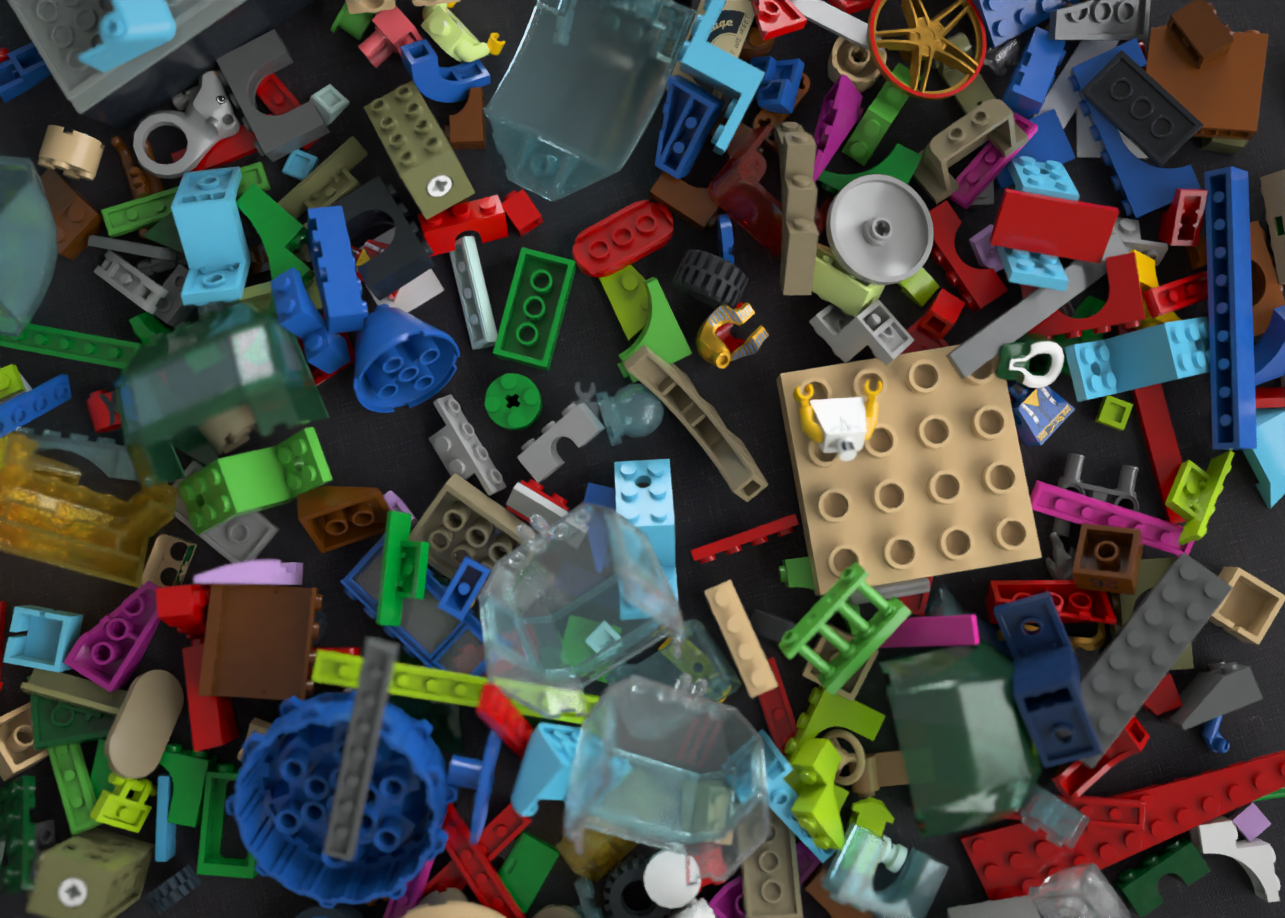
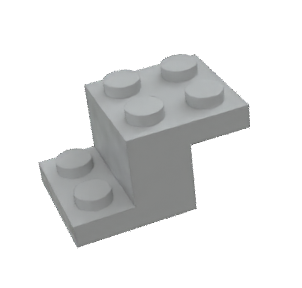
[809,299,914,366]

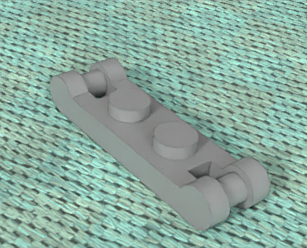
[94,249,169,315]

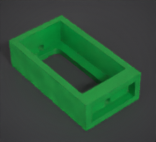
[197,763,259,879]

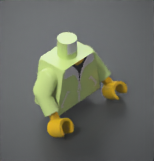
[421,2,505,63]

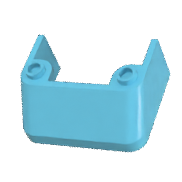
[79,0,176,73]

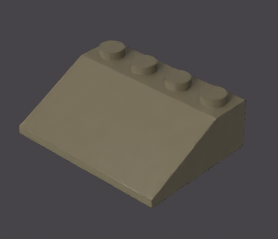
[409,473,544,609]

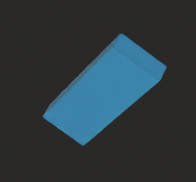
[155,772,177,862]

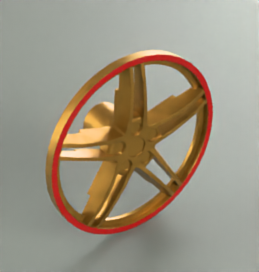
[867,0,987,101]

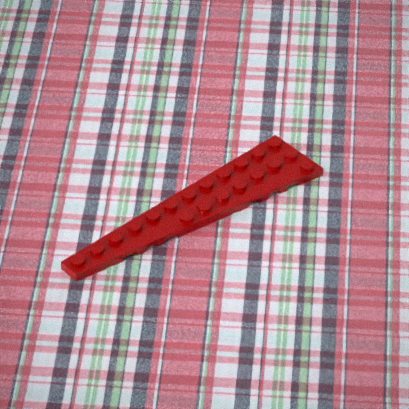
[959,750,1285,901]

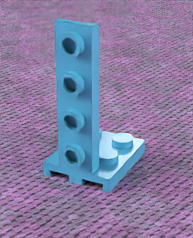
[721,729,837,863]

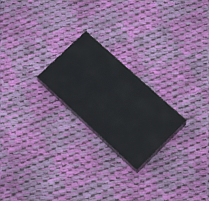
[1079,50,1203,168]

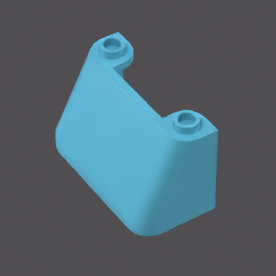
[511,723,632,818]

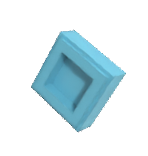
[282,149,319,181]

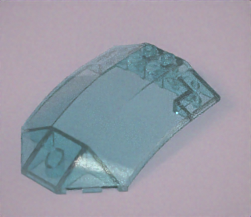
[483,0,696,202]

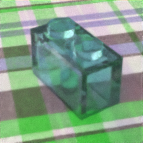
[1018,783,1090,849]

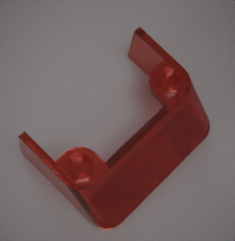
[709,124,835,258]

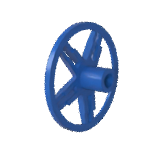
[447,729,502,845]

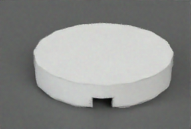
[644,848,701,908]

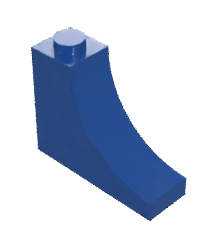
[1254,305,1285,386]

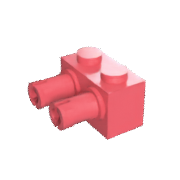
[358,6,423,68]

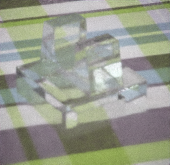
[983,40,1019,75]

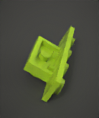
[1165,450,1235,545]

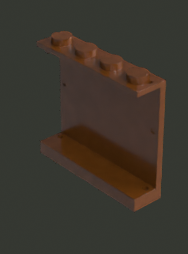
[198,583,323,701]

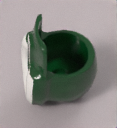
[995,333,1064,388]

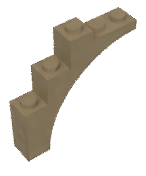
[774,122,818,295]
[623,345,768,502]

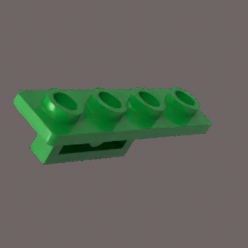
[376,511,429,626]

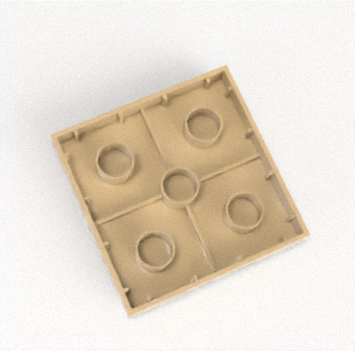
[776,345,1042,595]

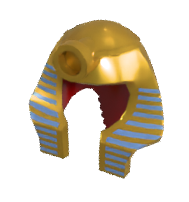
[696,302,769,368]

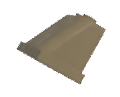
[912,99,1028,205]

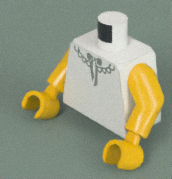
[793,380,882,461]

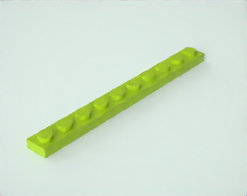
[312,650,603,726]

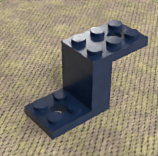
[994,591,1102,768]

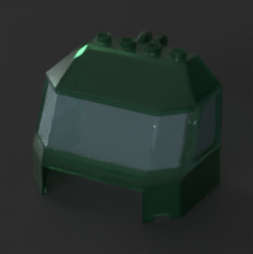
[113,299,329,488]

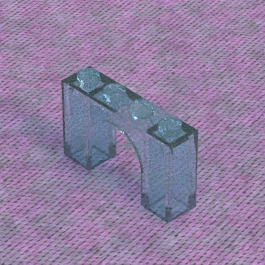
[822,822,949,918]

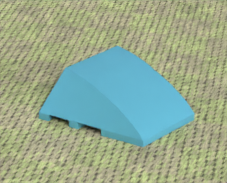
[1243,407,1285,509]

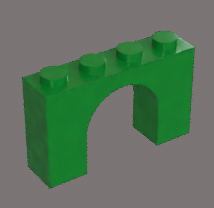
[90,738,217,827]

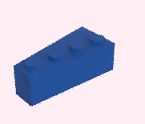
[307,206,368,334]

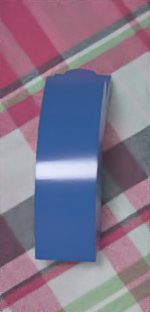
[400,39,490,103]

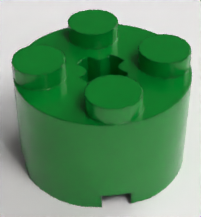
[485,373,542,431]

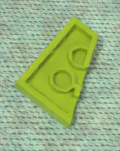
[599,265,648,342]

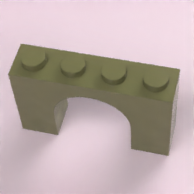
[1108,556,1194,670]

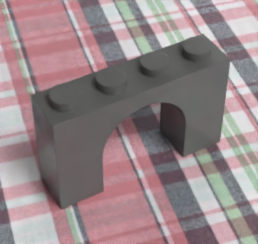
[216,29,330,162]

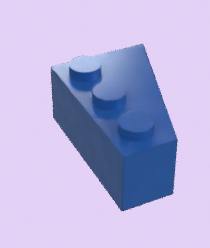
[1001,27,1066,119]
[655,75,725,179]

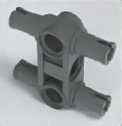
[1052,453,1139,537]

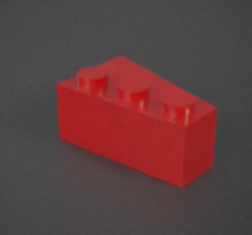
[156,583,211,640]

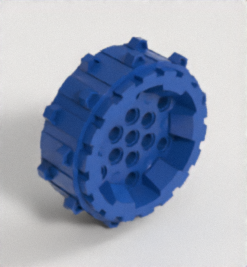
[226,688,459,909]

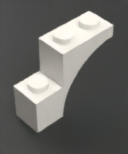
[1189,816,1280,902]

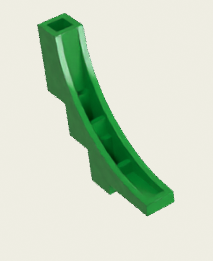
[236,183,323,371]

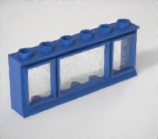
[340,533,511,677]

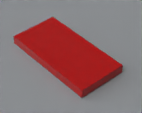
[989,189,1119,264]

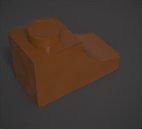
[445,87,486,150]

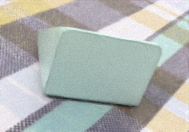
[310,84,349,125]

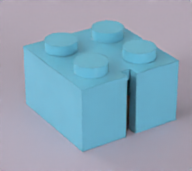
[3,605,84,672]

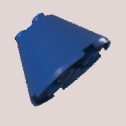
[354,304,460,413]

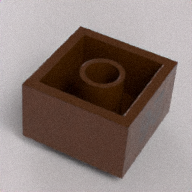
[1072,523,1144,595]

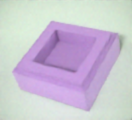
[1228,802,1271,842]

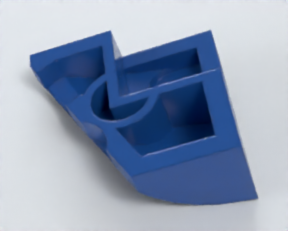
[750,56,805,114]

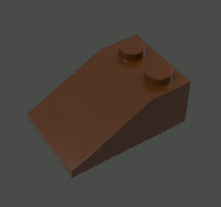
[13,169,106,261]
[297,486,392,553]

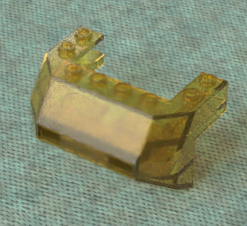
[0,433,179,589]

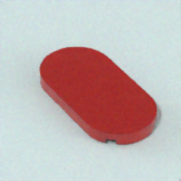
[572,200,674,278]

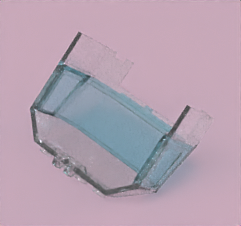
[479,503,686,719]
[564,673,771,887]

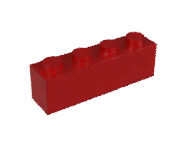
[985,580,1116,624]

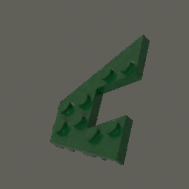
[0,775,35,895]

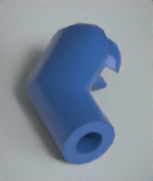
[1202,715,1230,754]

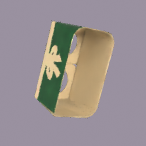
[141,535,197,588]

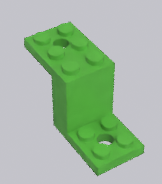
[178,427,333,535]

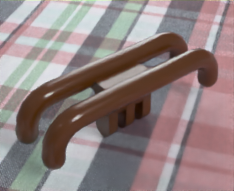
[111,129,165,240]

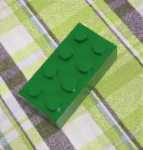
[493,247,577,371]

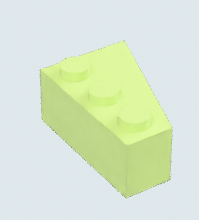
[812,243,885,317]

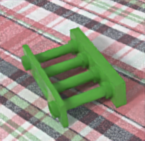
[778,562,911,696]

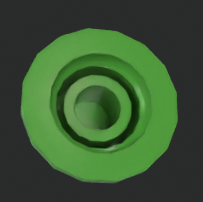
[330,2,376,41]

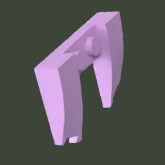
[193,560,303,585]

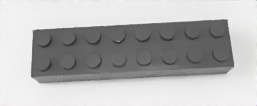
[1055,552,1233,769]

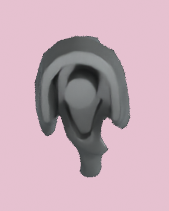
[1045,532,1076,580]

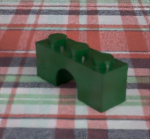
[1112,836,1211,918]

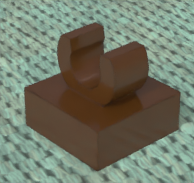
[249,244,271,276]

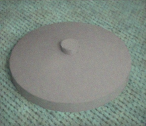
[826,174,934,285]

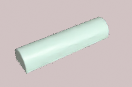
[449,236,498,349]

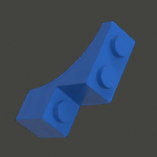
[270,267,351,374]

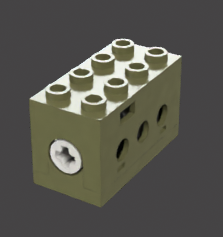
[364,80,475,220]
[26,827,155,918]

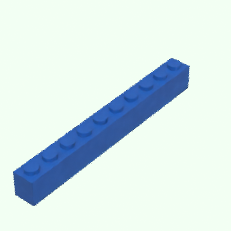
[1204,166,1257,450]

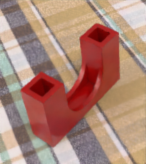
[1020,252,1146,340]

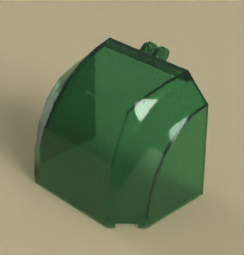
[878,638,1043,839]

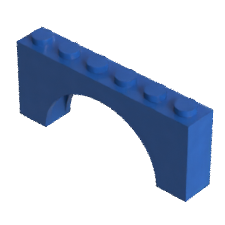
[1068,38,1201,220]

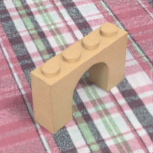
[704,580,778,698]

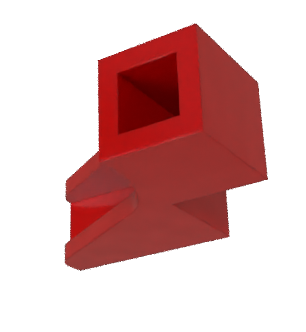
[1051,715,1150,802]

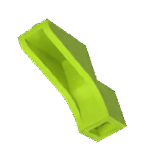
[791,738,845,850]

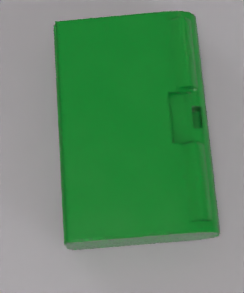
[498,830,561,914]

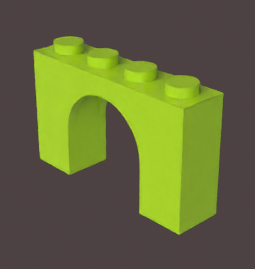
[784,685,885,812]

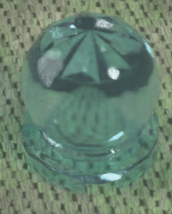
[596,384,664,446]

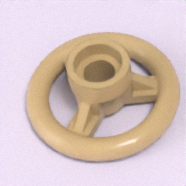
[822,729,865,785]

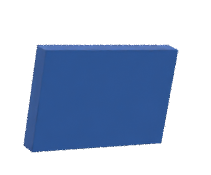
[980,109,1076,190]

